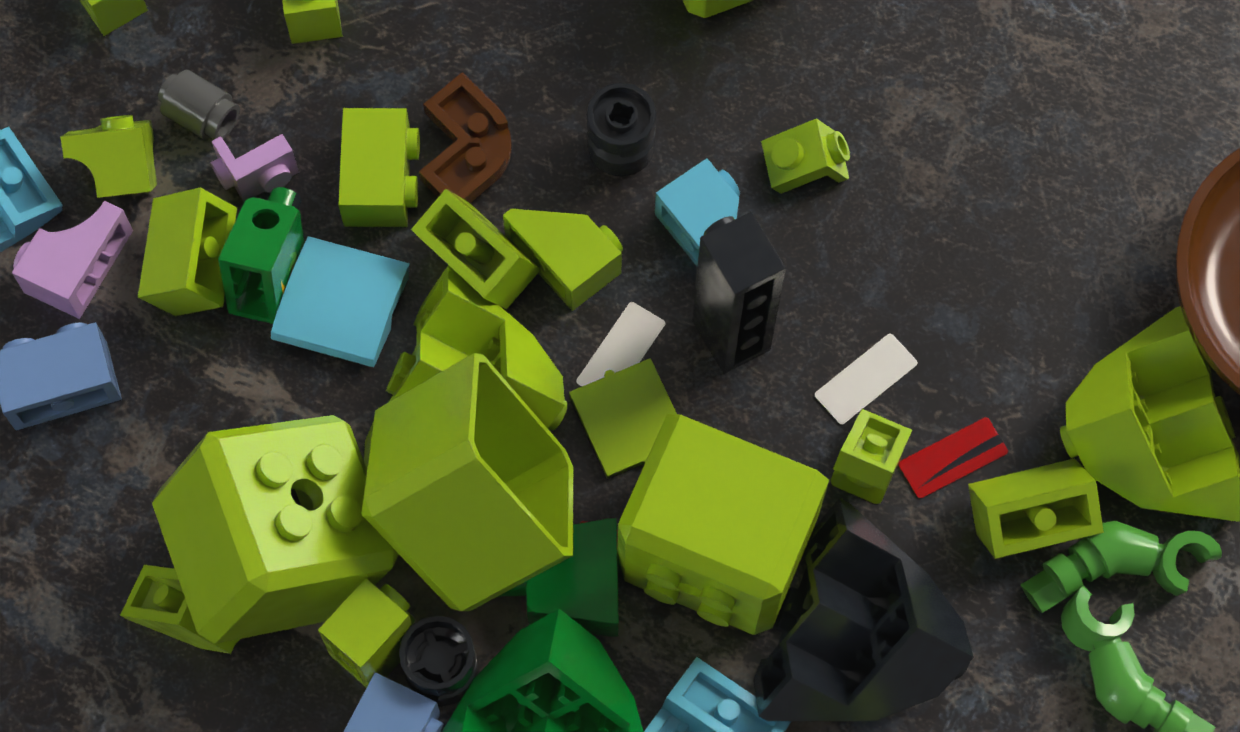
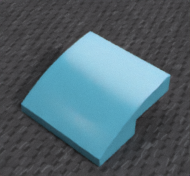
[0,127,63,252]
[271,236,410,367]
[644,657,791,732]

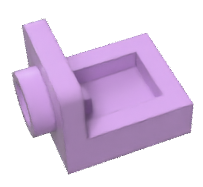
[210,134,299,202]

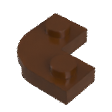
[419,72,512,203]

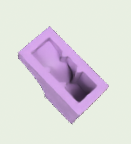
[12,201,133,319]

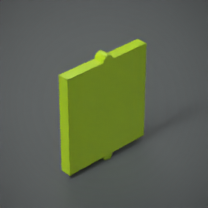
[569,358,677,479]

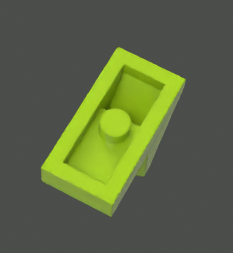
[831,409,912,504]

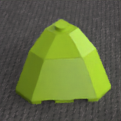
[364,265,568,468]
[1060,306,1240,522]

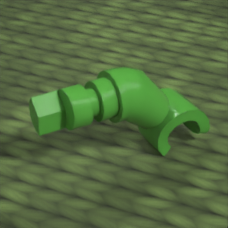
[1021,521,1222,613]
[1061,585,1216,732]

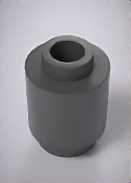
[158,70,240,140]

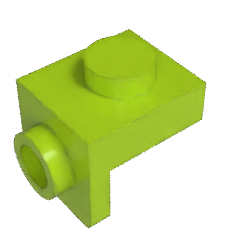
[761,118,850,194]

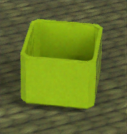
[361,353,573,611]
[617,414,829,635]
[152,415,399,644]

